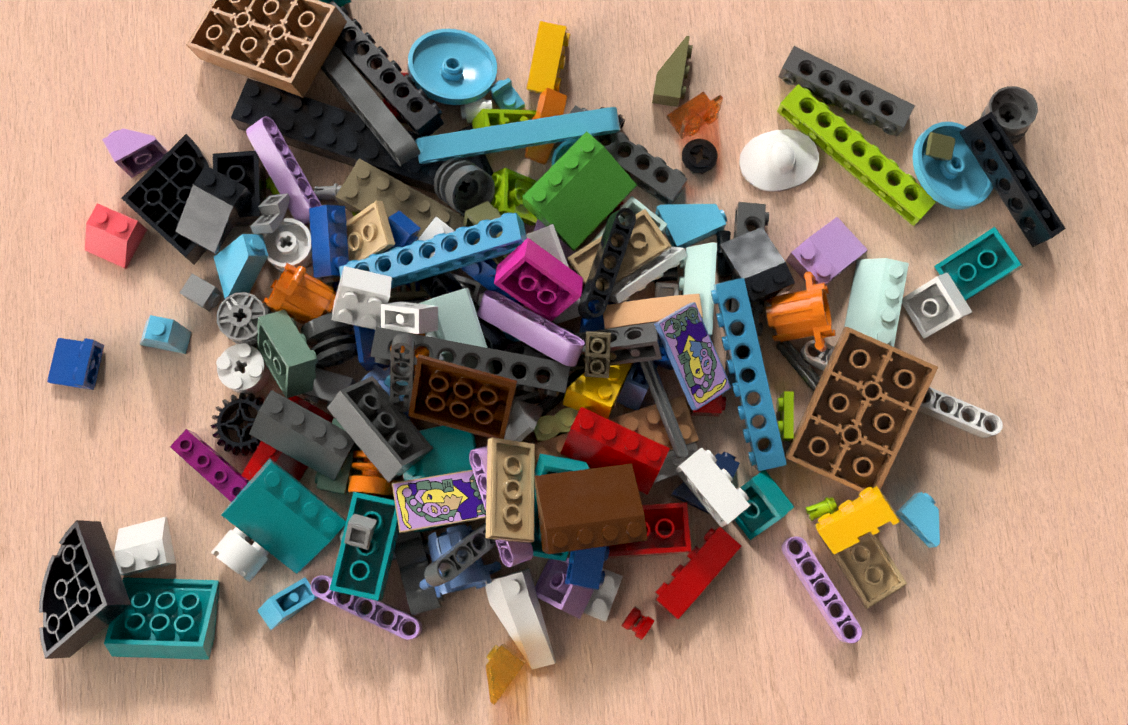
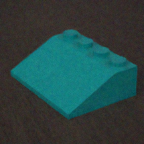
[403,425,477,532]
[221,458,346,574]
[104,577,220,660]

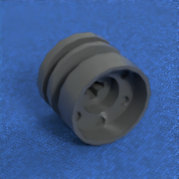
[980,86,1038,145]
[434,157,495,215]
[301,313,358,368]

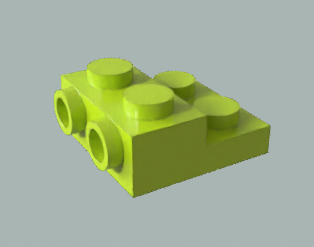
[491,168,537,226]

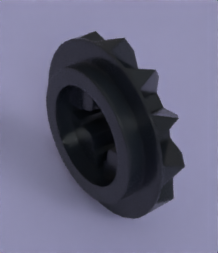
[682,139,718,174]

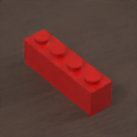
[655,527,742,619]

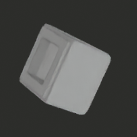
[344,514,377,550]

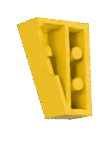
[526,21,571,94]
[563,363,633,419]
[815,486,900,554]

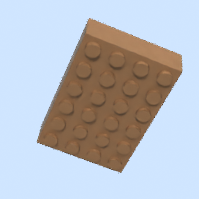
[186,0,347,98]
[785,327,938,492]

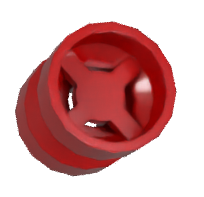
[621,606,655,640]

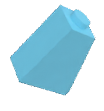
[655,204,727,248]
[214,234,268,299]
[140,315,191,354]

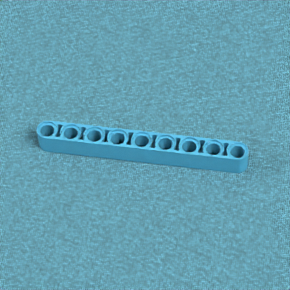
[415,107,621,164]

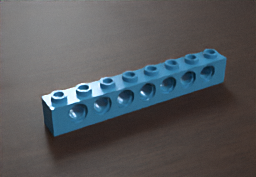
[339,213,527,288]
[711,278,787,471]

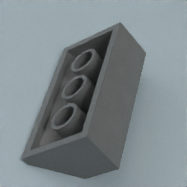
[327,376,433,482]
[249,390,356,481]

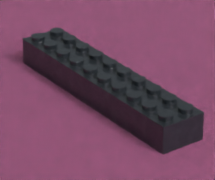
[231,78,447,194]

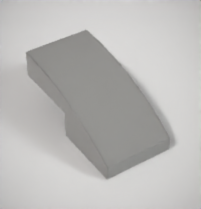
[250,193,290,234]

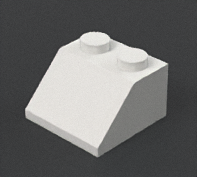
[902,273,972,339]
[114,517,176,576]

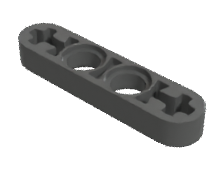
[390,334,415,412]

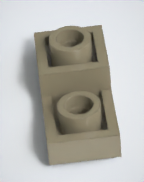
[585,331,611,378]

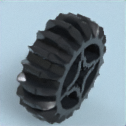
[211,393,264,456]

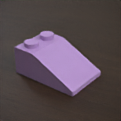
[786,217,867,285]

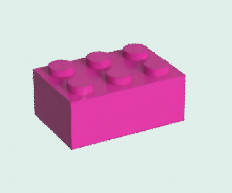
[494,238,583,322]

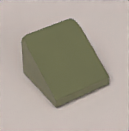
[925,132,955,160]

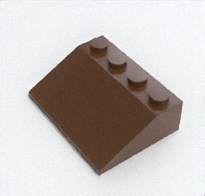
[408,354,517,439]
[534,463,647,554]

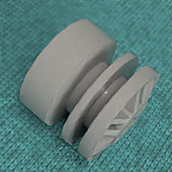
[217,292,272,348]

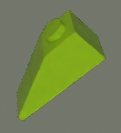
[472,109,537,129]

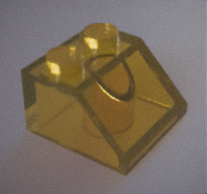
[486,643,526,705]

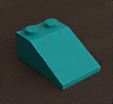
[934,227,1023,301]

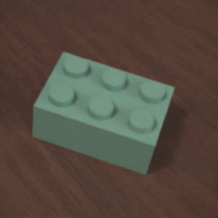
[257,310,318,399]

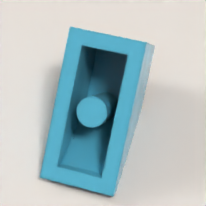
[896,492,940,548]
[257,577,318,630]

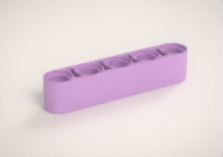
[246,116,322,226]
[477,290,585,367]
[469,446,533,567]
[782,536,862,643]
[310,575,422,640]

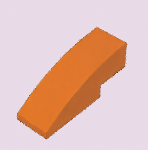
[525,87,567,165]

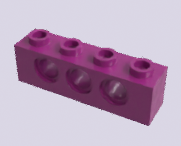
[170,429,249,502]

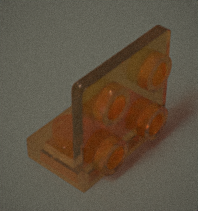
[667,91,723,139]

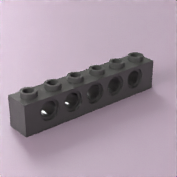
[778,46,915,136]
[569,105,687,204]

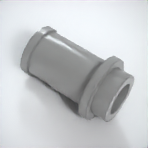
[314,183,342,201]

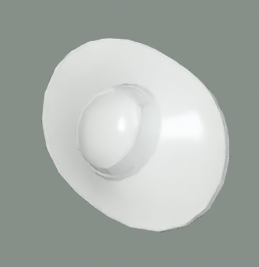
[739,129,819,192]

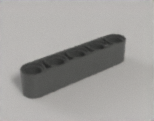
[424,522,496,587]

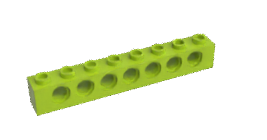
[777,84,937,226]

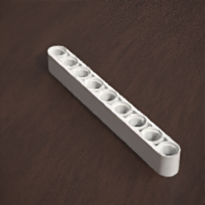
[800,339,1003,438]

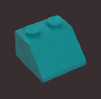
[734,470,794,540]

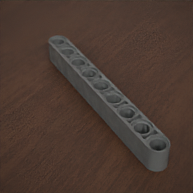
[321,44,421,166]

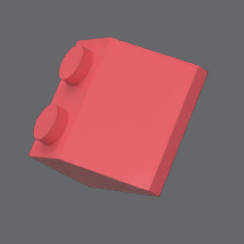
[85,203,147,269]

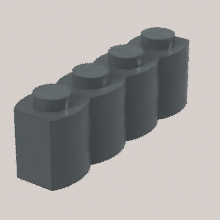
[394,531,445,615]

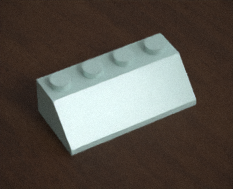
[678,242,717,338]
[844,258,909,347]
[419,288,496,375]

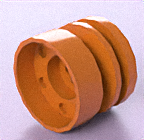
[348,451,399,498]

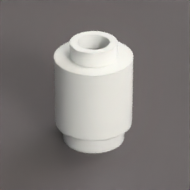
[460,98,492,123]

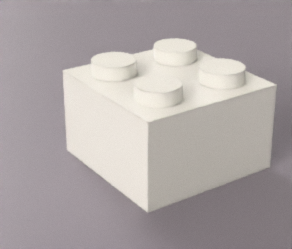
[331,266,392,330]

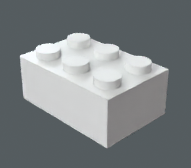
[675,447,750,527]

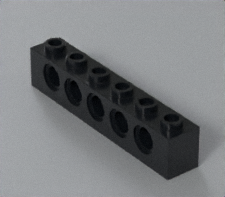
[959,112,1066,248]

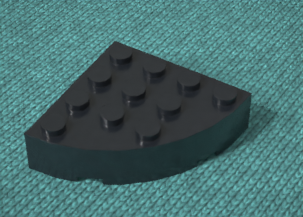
[121,134,213,265]
[39,520,131,659]

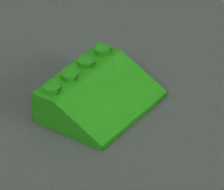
[522,131,637,251]

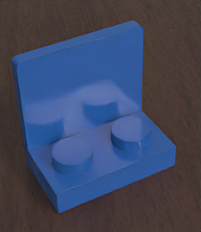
[47,338,104,390]

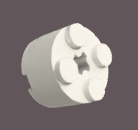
[216,343,271,394]
[211,527,269,582]

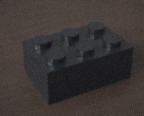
[213,151,266,227]

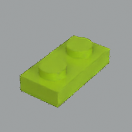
[776,391,794,442]

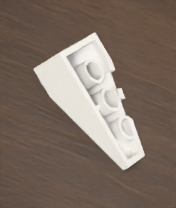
[485,568,556,670]

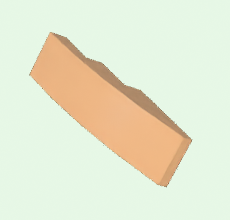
[603,294,703,329]

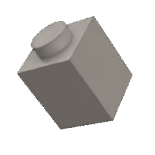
[180,274,222,312]

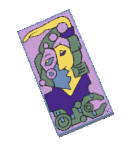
[654,302,731,410]

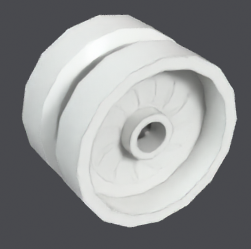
[263,218,313,273]

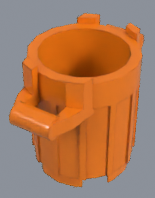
[263,263,337,325]
[766,272,836,352]

